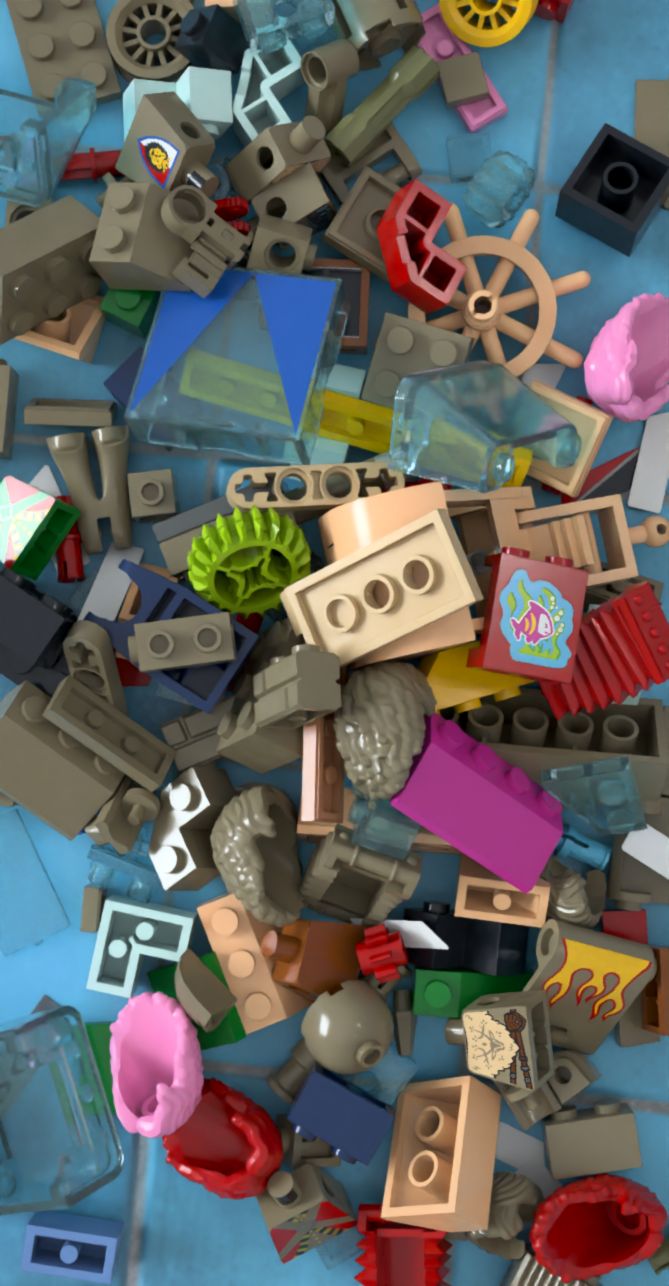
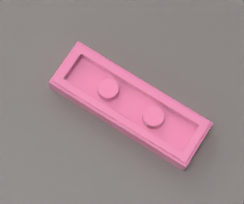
[416,3,508,136]

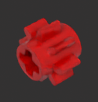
[355,923,409,984]

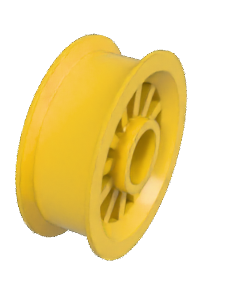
[439,0,539,47]

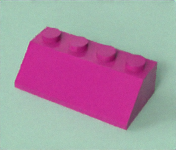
[391,712,563,894]

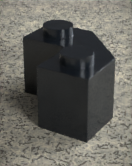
[403,901,529,976]

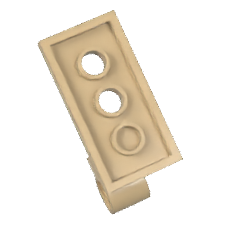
[279,508,484,667]

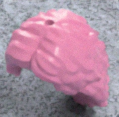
[584,292,669,423]
[109,991,205,1138]

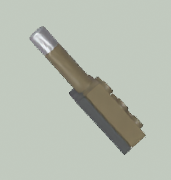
[152,443,423,582]

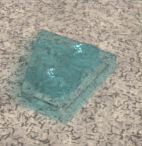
[541,756,647,836]

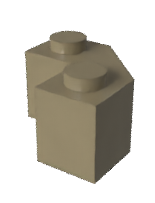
[148,766,237,891]

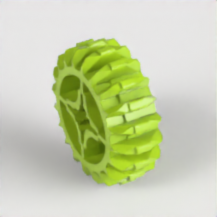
[187,504,311,620]

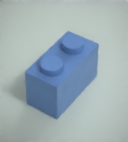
[20,1209,124,1284]

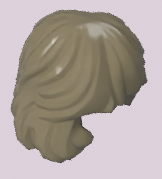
[539,856,607,929]
[465,1171,544,1261]

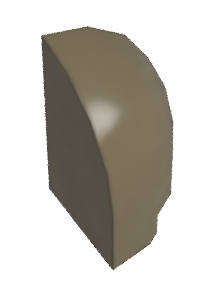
[174,948,238,1033]

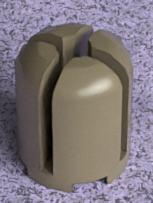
[318,0,426,71]

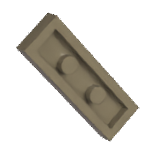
[42,675,177,792]

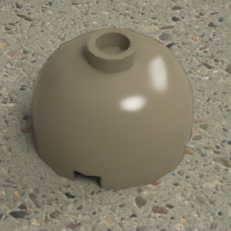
[301,980,394,1075]

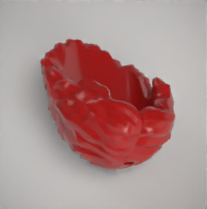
[162,1077,284,1200]
[529,1173,668,1284]

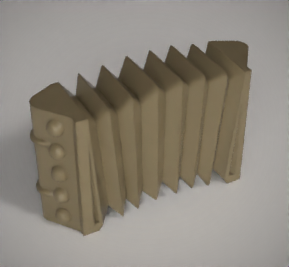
[300,824,423,927]

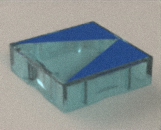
[124,267,351,465]

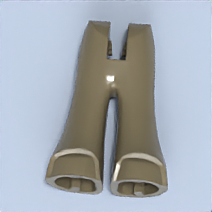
[46,425,133,555]

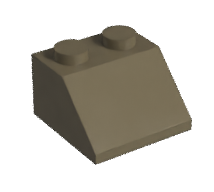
[89,182,199,292]

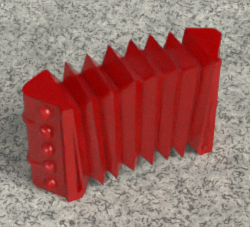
[538,581,669,720]
[354,1202,453,1286]

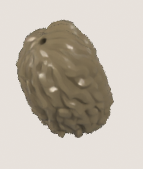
[333,661,437,800]
[210,786,304,927]

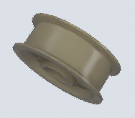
[106,0,196,83]

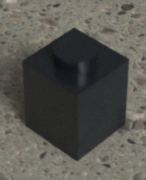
[174,4,253,75]

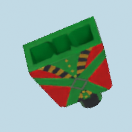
[0,475,82,580]

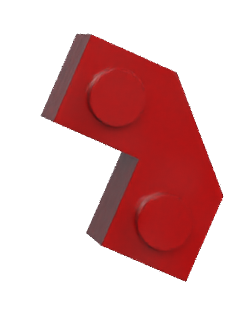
[376,179,468,314]

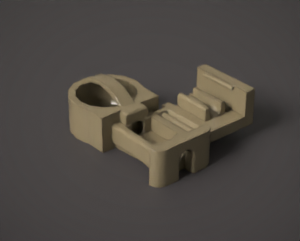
[161,185,254,299]

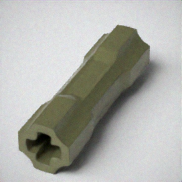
[324,46,440,169]

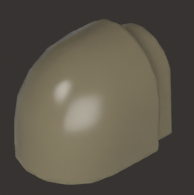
[546,1050,602,1105]

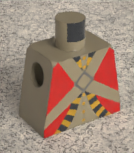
[257,1163,358,1264]

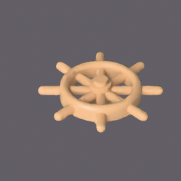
[374,203,591,421]

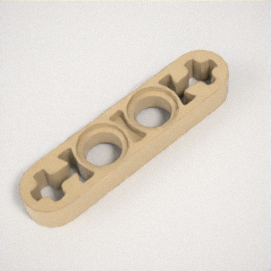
[226,461,405,513]

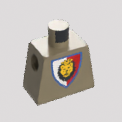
[115,91,219,198]

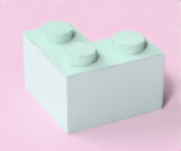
[86,894,198,998]

